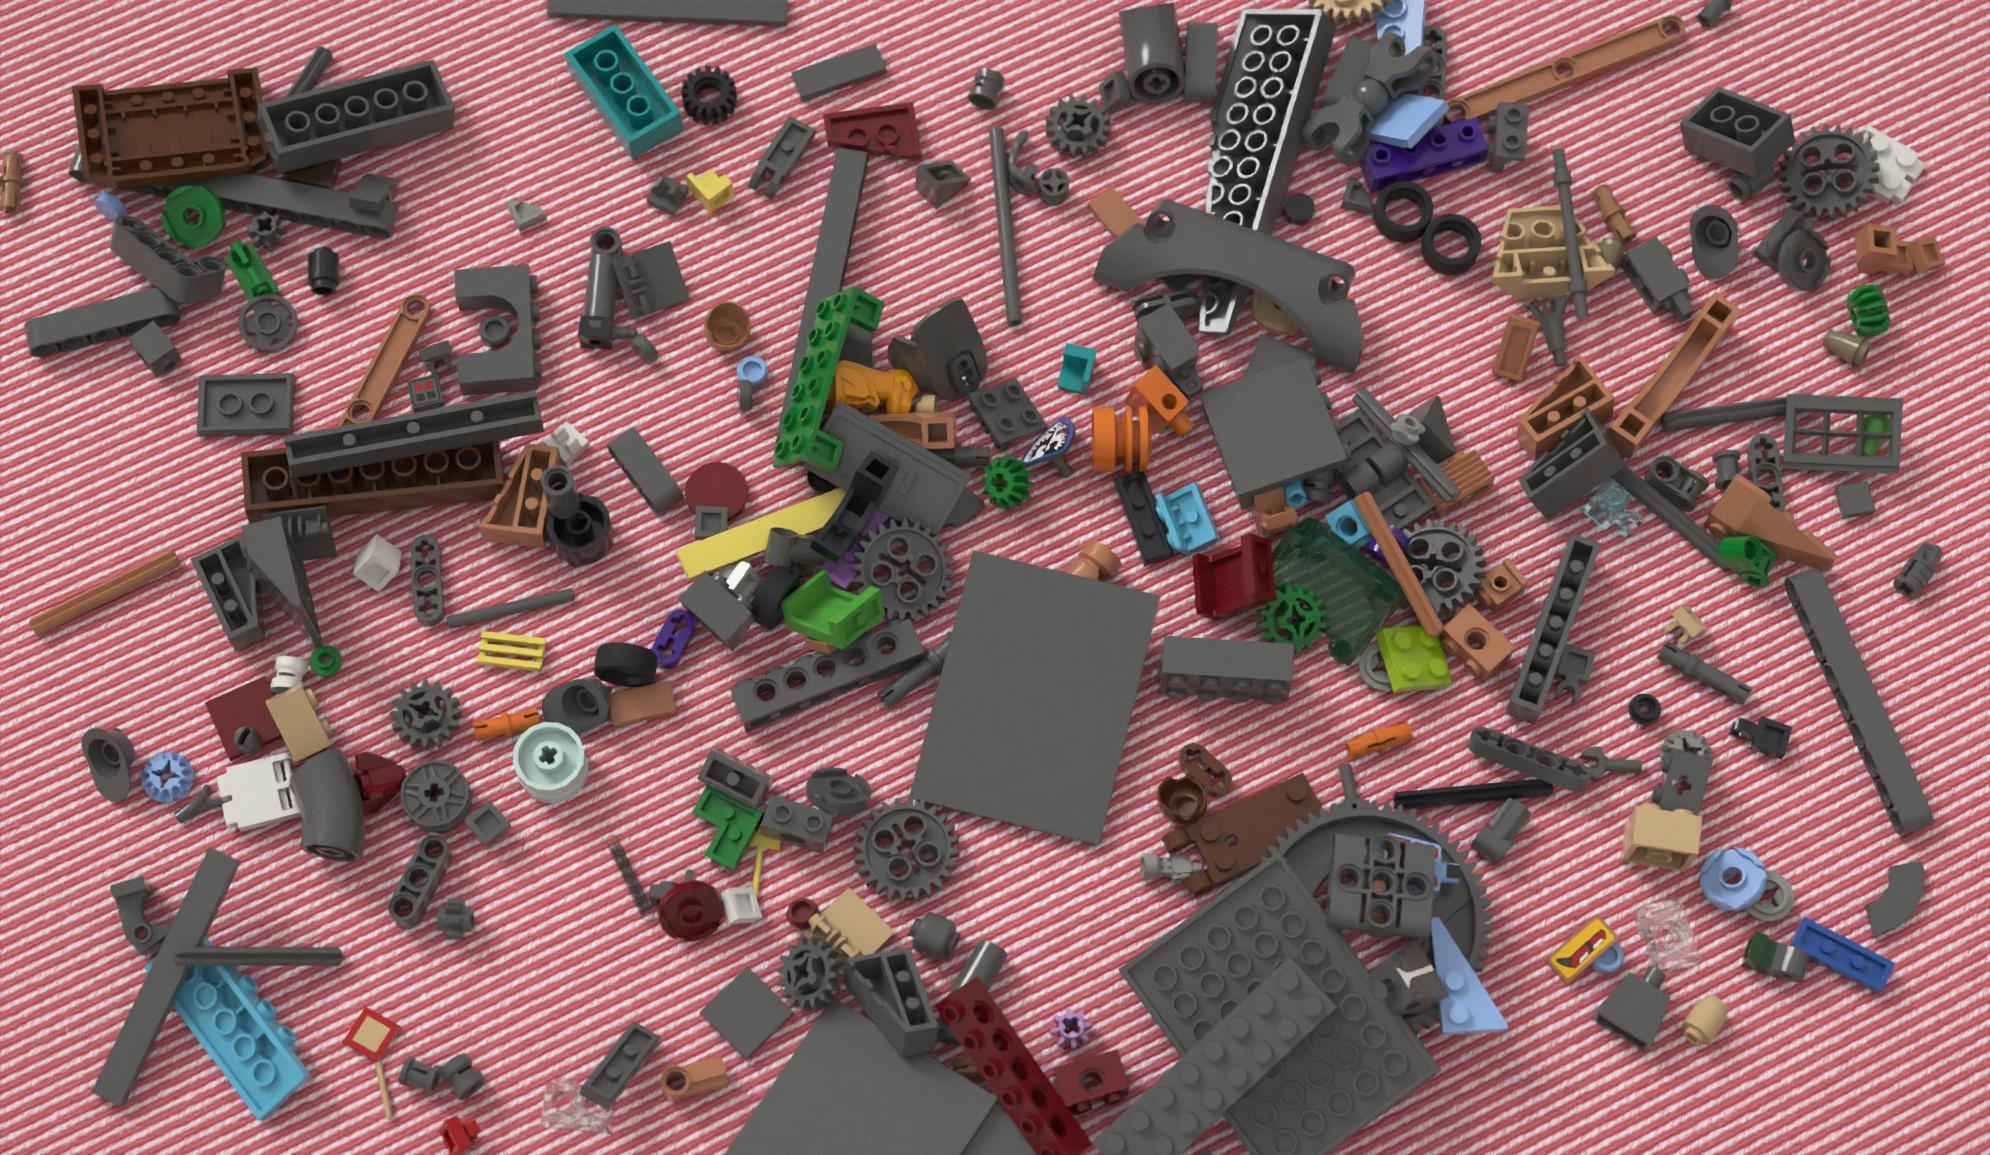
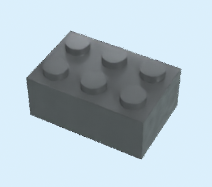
[1679,86,1795,179]

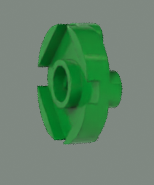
[161,185,226,247]

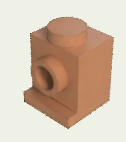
[1474,558,1528,613]

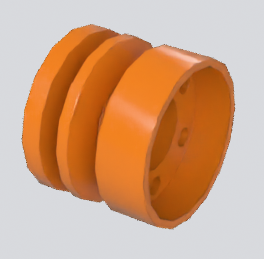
[1092,406,1152,472]

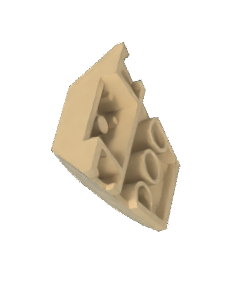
[1491,205,1615,301]

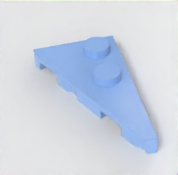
[1430,917,1508,1036]

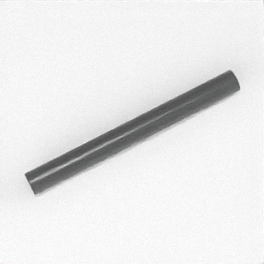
[447,588,575,629]

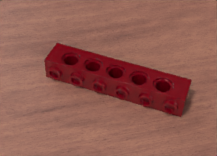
[935,976,1093,1155]

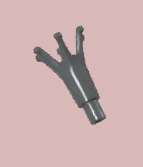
[1525,293,1570,367]

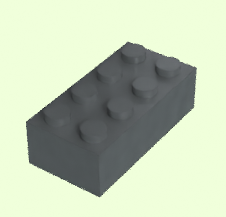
[1159,636,1294,705]

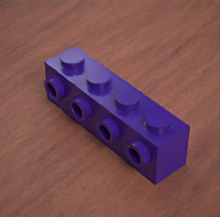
[1358,117,1489,194]

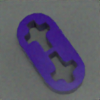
[651,610,696,669]

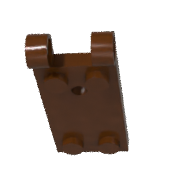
[1161,773,1321,897]

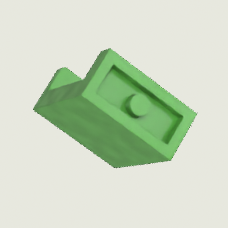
[781,570,885,650]

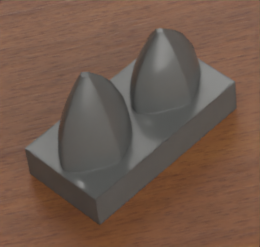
[1753,207,1815,272]

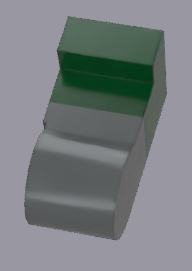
[1741,931,1810,982]

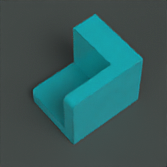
[1058,343,1097,395]

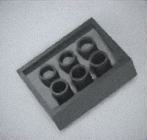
[239,516,323,649]

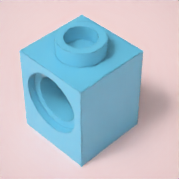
[1325,500,1373,550]

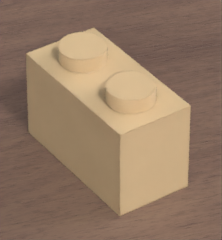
[266,684,334,763]

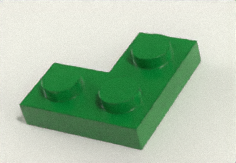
[692,784,765,872]

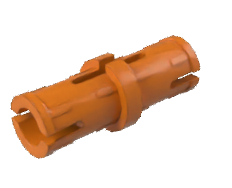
[473,707,540,742]
[1345,721,1413,760]

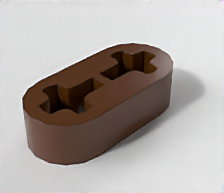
[1178,743,1232,797]

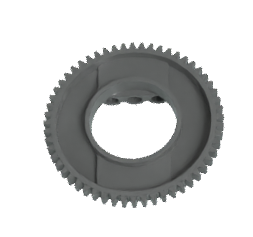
[1259,800,1493,1035]

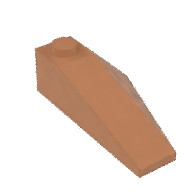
[1704,473,1838,572]

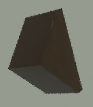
[283,158,342,190]

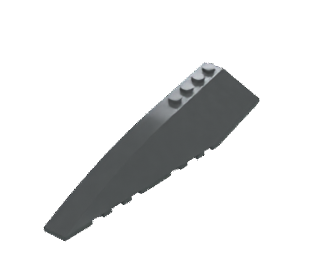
[1199,9,1336,335]

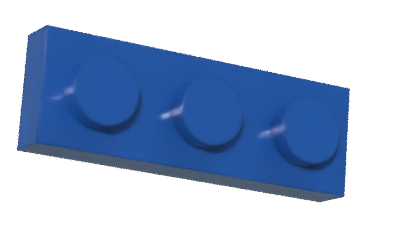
[1789,917,1895,994]

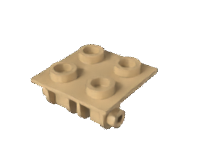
[802,887,895,974]

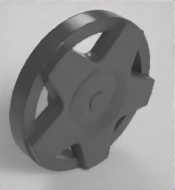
[238,294,298,352]

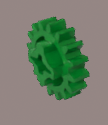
[1257,584,1327,653]

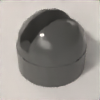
[234,726,262,754]

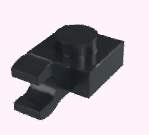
[1729,716,1792,760]

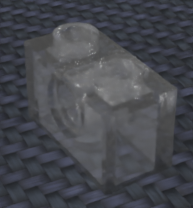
[1635,897,1701,975]

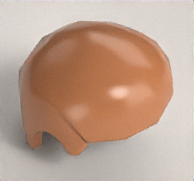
[704,301,751,352]

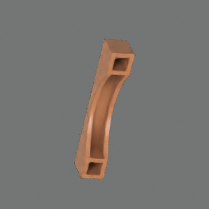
[1608,292,1741,460]

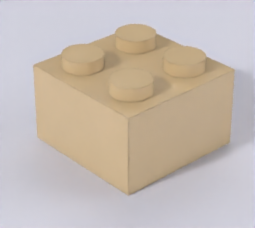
[1621,804,1702,872]

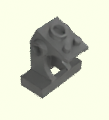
[110,876,172,956]

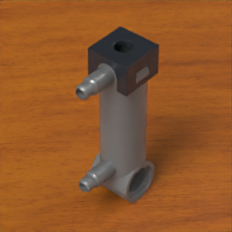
[578,227,637,350]

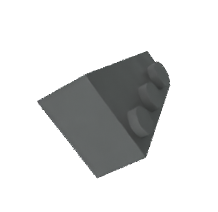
[1519,407,1626,520]
[843,947,938,1057]

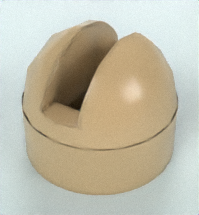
[915,395,939,413]

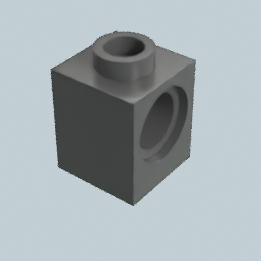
[128,320,182,377]

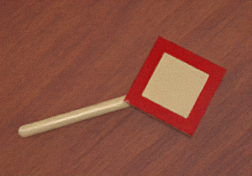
[342,1006,401,1120]

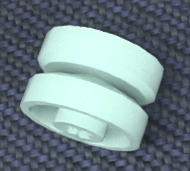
[513,722,589,803]

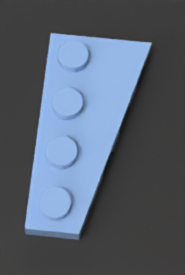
[1373,0,1427,91]

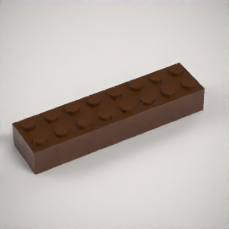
[241,440,504,524]

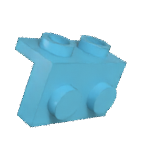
[1155,482,1221,556]

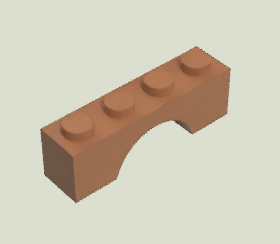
[827,411,957,449]

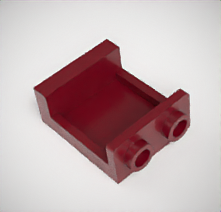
[1192,533,1276,621]

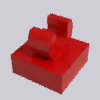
[439,1115,481,1155]

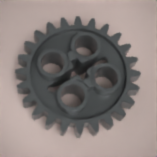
[1778,124,1880,221]
[850,518,955,621]
[1382,519,1487,618]
[853,797,960,903]

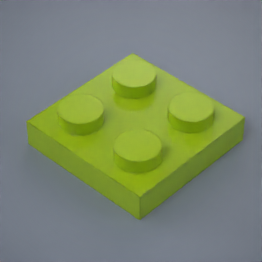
[1376,626,1453,693]

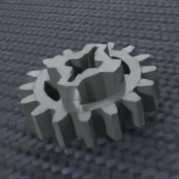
[1046,95,1111,159]
[390,679,462,751]
[776,937,845,1010]

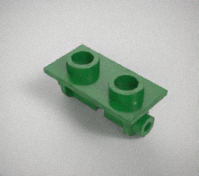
[224,241,280,300]

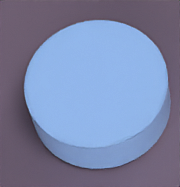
[94,192,126,221]
[737,356,768,389]
[1591,943,1624,975]

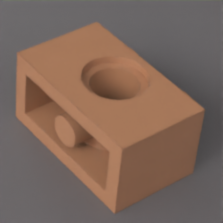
[1439,604,1516,682]

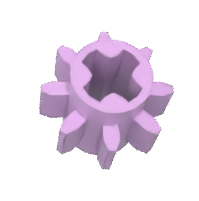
[1050,1007,1092,1051]

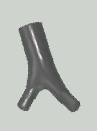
[174,784,228,823]

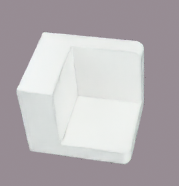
[353,534,402,592]

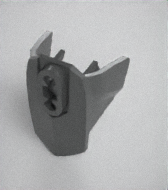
[888,297,988,400]

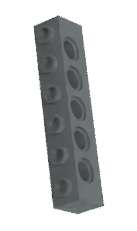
[1504,533,1601,725]
[730,619,925,733]

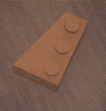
[1517,353,1615,461]

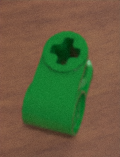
[1719,536,1778,588]

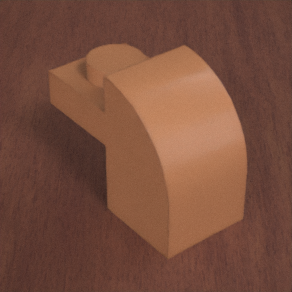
[1855,223,1914,276]
[1250,486,1298,536]

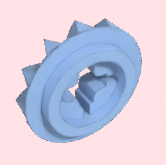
[141,751,194,802]

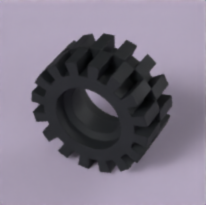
[681,66,737,125]

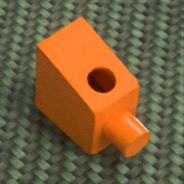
[1124,364,1195,438]

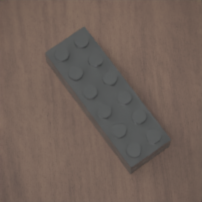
[258,59,455,174]

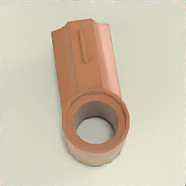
[661,1057,729,1103]

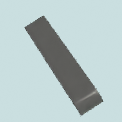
[24,287,181,357]

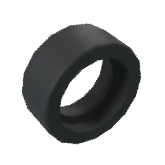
[1373,181,1434,243]
[1421,214,1481,275]
[750,566,800,630]
[594,642,658,687]

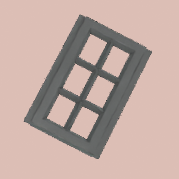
[1783,394,1903,474]

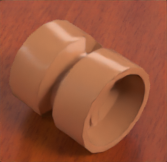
[1064,540,1122,582]

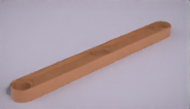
[1443,15,1686,125]
[337,294,431,427]

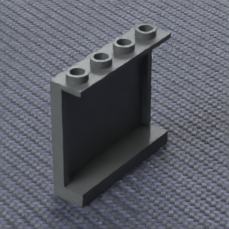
[1199,357,1352,510]

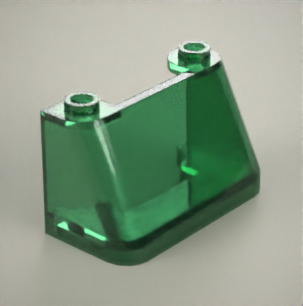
[1272,518,1406,666]

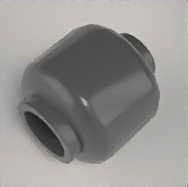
[909,912,960,961]

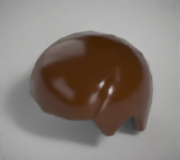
[1157,776,1208,824]

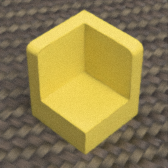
[686,170,734,214]

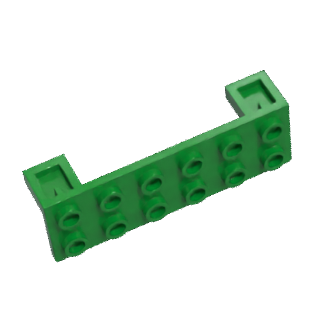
[773,286,885,473]

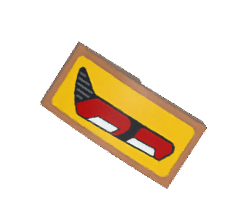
[1545,914,1620,985]

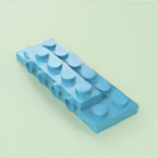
[144,937,312,1121]

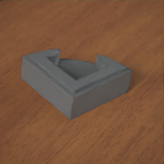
[1341,177,1372,215]

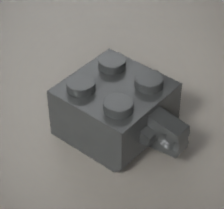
[1133,303,1204,400]

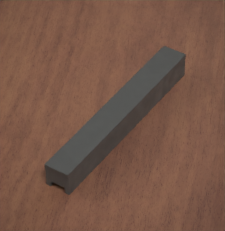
[284,391,544,479]

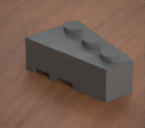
[191,534,265,652]

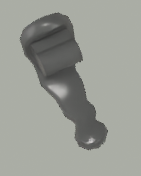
[1007,130,1039,196]

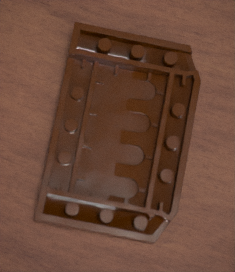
[72,67,272,188]

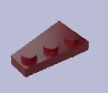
[823,102,922,161]

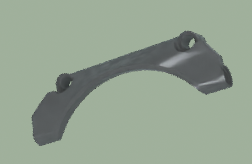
[1093,199,1364,374]

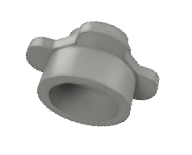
[1391,414,1425,445]

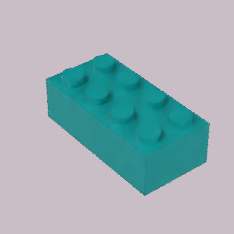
[564,23,684,160]

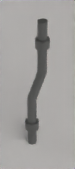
[1552,149,1589,319]

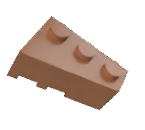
[479,443,562,549]

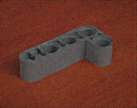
[110,216,227,304]

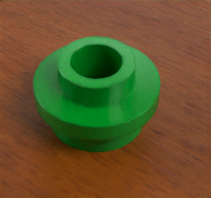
[309,645,343,677]

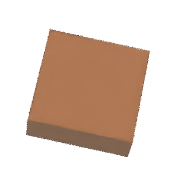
[1907,237,1946,274]

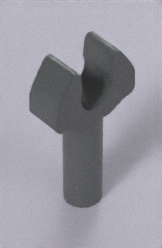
[1580,747,1642,781]
[1338,764,1370,811]

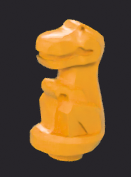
[825,360,918,415]

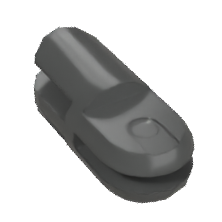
[1131,289,1201,321]

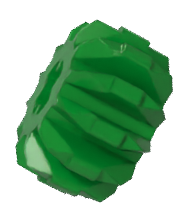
[1846,284,1891,337]
[980,456,1035,509]

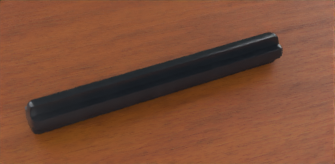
[1393,779,1554,810]

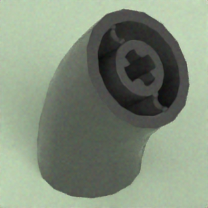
[1118,2,1185,104]
[289,748,365,862]

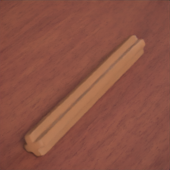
[1354,492,1444,637]
[29,550,180,635]

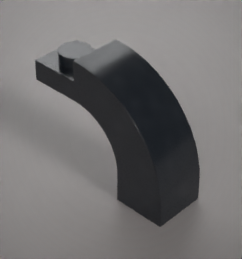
[810,451,899,564]

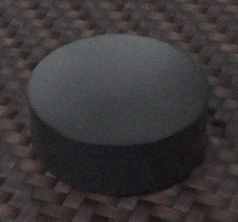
[1283,193,1315,225]

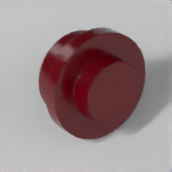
[786,898,820,931]

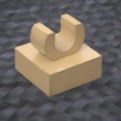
[1666,606,1709,644]

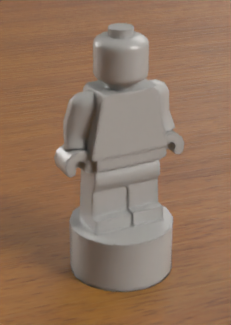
[1140,852,1205,883]

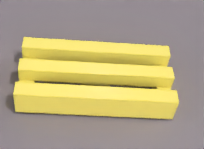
[477,631,547,672]

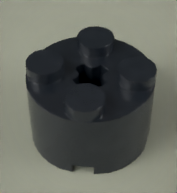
[546,493,614,567]

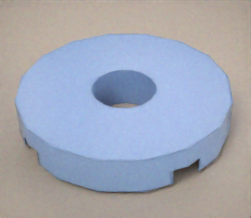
[1700,847,1767,911]

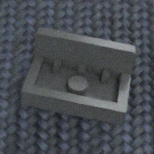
[1486,102,1529,174]

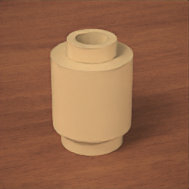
[1681,995,1729,1045]

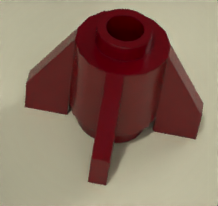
[353,751,406,816]

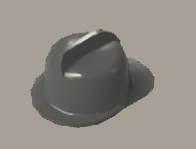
[1690,205,1739,279]
[542,678,612,734]
[82,728,135,802]

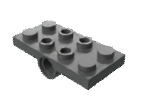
[1330,410,1436,531]

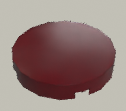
[685,462,748,522]
[658,881,725,942]

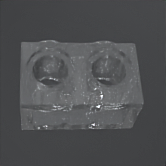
[541,1077,616,1134]

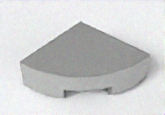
[506,200,547,232]

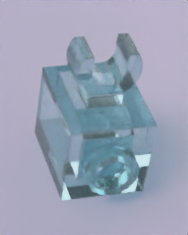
[1582,477,1644,538]

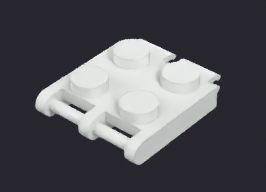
[1847,125,1925,205]
[216,752,301,832]

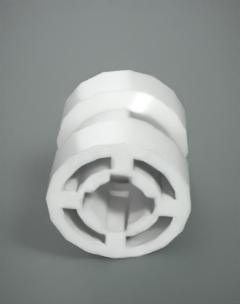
[271,656,308,694]

